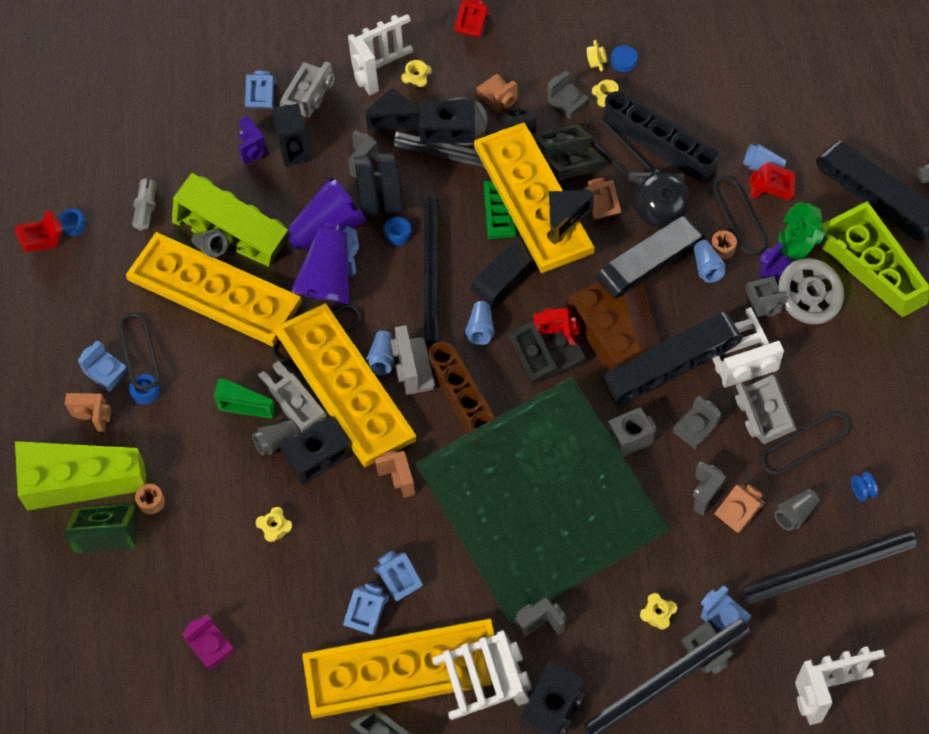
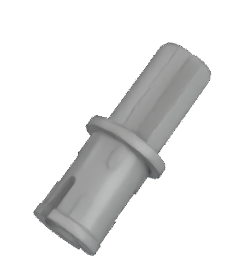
[132,179,157,231]

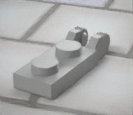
[258,361,327,433]

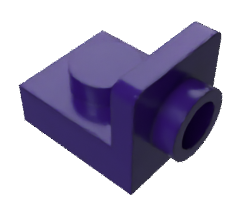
[238,115,268,165]
[759,242,805,290]

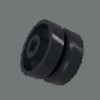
[354,151,402,217]

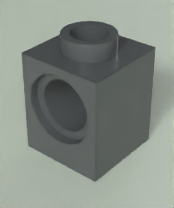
[607,407,656,458]

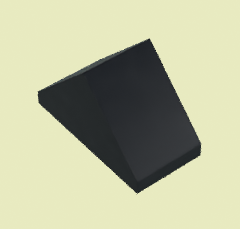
[365,88,420,131]
[500,107,537,135]
[549,190,594,245]

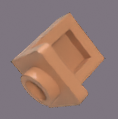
[714,484,766,533]

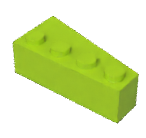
[172,173,289,267]
[817,201,929,317]
[15,441,147,510]

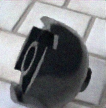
[633,171,691,229]

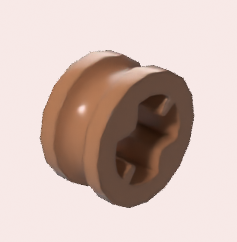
[711,231,737,259]
[135,484,165,515]

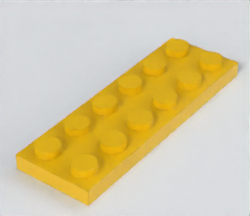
[474,122,594,273]
[126,232,302,347]
[275,303,417,468]
[302,619,494,719]

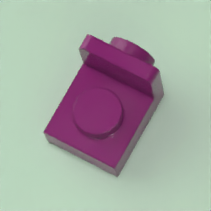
[182,615,235,672]

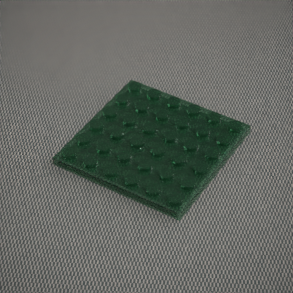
[416,376,669,624]

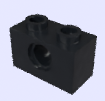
[419,99,476,143]
[272,103,311,167]
[280,416,353,486]
[520,662,587,734]

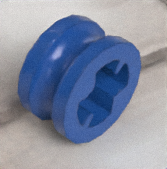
[851,471,878,502]

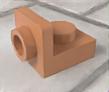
[476,74,518,114]
[583,178,621,220]
[65,393,111,432]
[375,451,415,498]

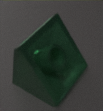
[64,503,137,553]

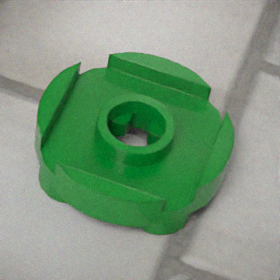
[778,202,825,260]

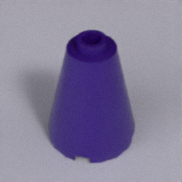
[287,177,366,251]
[291,223,349,304]

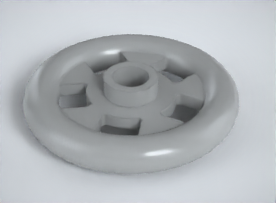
[778,258,844,325]

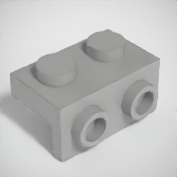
[280,61,334,118]
[390,325,435,395]
[735,375,797,444]

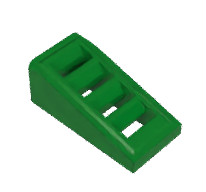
[484,181,516,239]
[214,378,276,419]

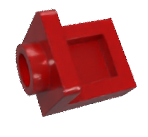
[14,210,62,252]
[533,308,580,345]

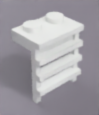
[348,14,413,95]
[713,308,784,388]
[432,631,532,720]
[795,646,885,725]

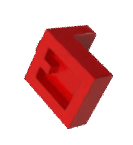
[454,0,490,38]
[750,162,795,201]

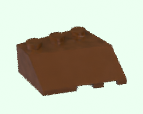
[568,282,661,372]

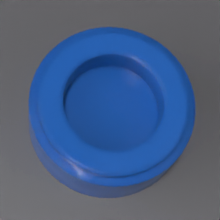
[611,46,638,72]
[57,208,87,237]
[383,217,412,246]
[129,374,160,404]

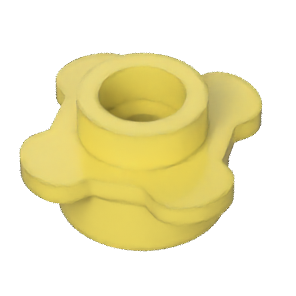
[587,40,607,72]
[402,60,432,87]
[592,80,619,107]
[256,507,292,542]
[640,593,677,630]

